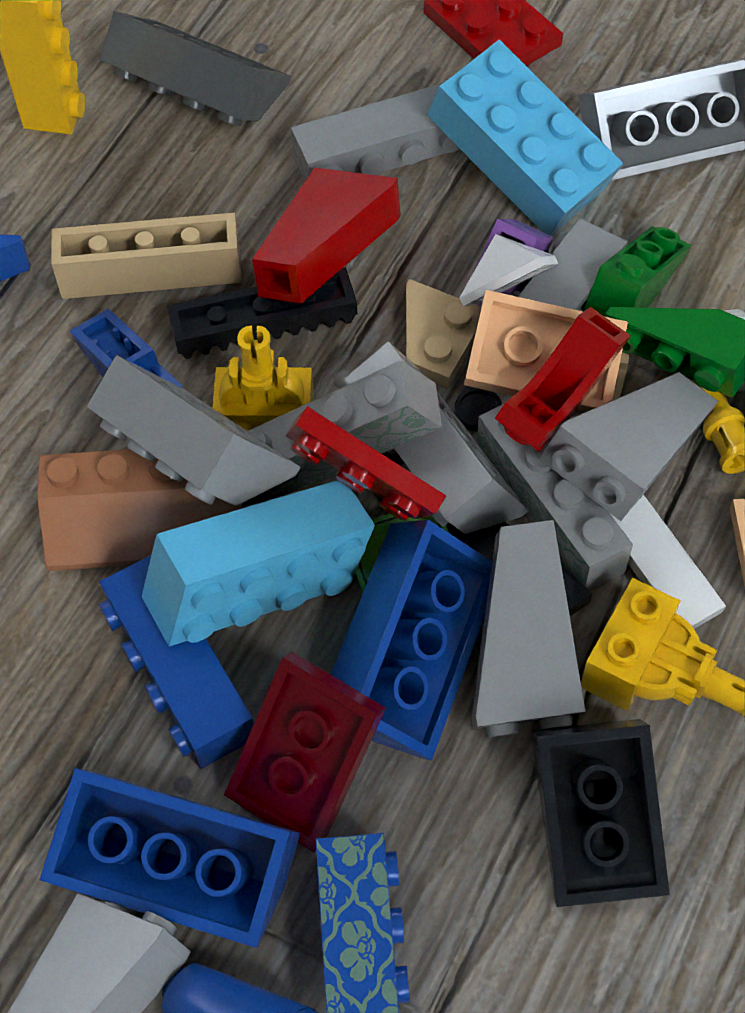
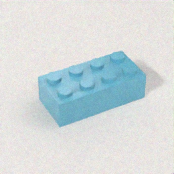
[427,39,623,236]
[142,480,375,647]

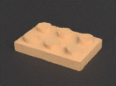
[464,290,628,413]

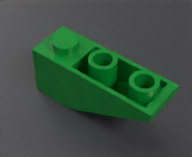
[583,226,691,316]
[605,307,745,398]

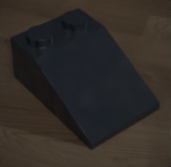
[532,719,670,907]

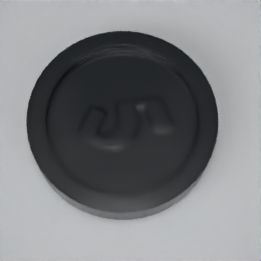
[455,387,502,432]

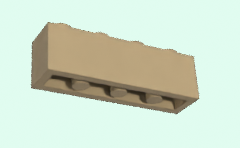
[51,212,242,299]

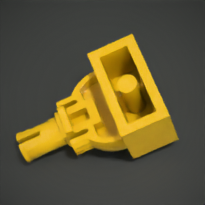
[212,326,314,431]
[581,577,745,717]

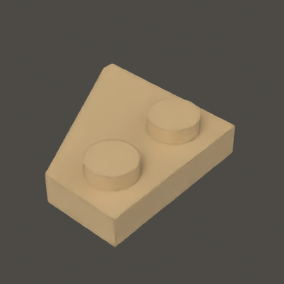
[406,279,481,388]

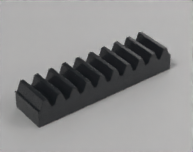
[167,267,358,359]

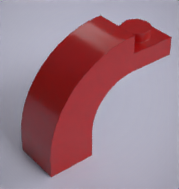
[495,307,631,453]

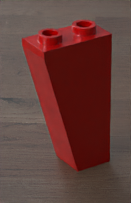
[252,167,401,303]

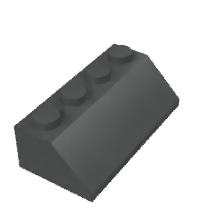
[100,11,291,126]

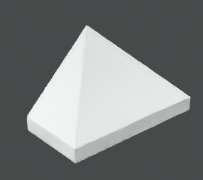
[459,234,558,306]

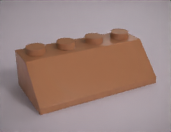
[37,449,245,571]

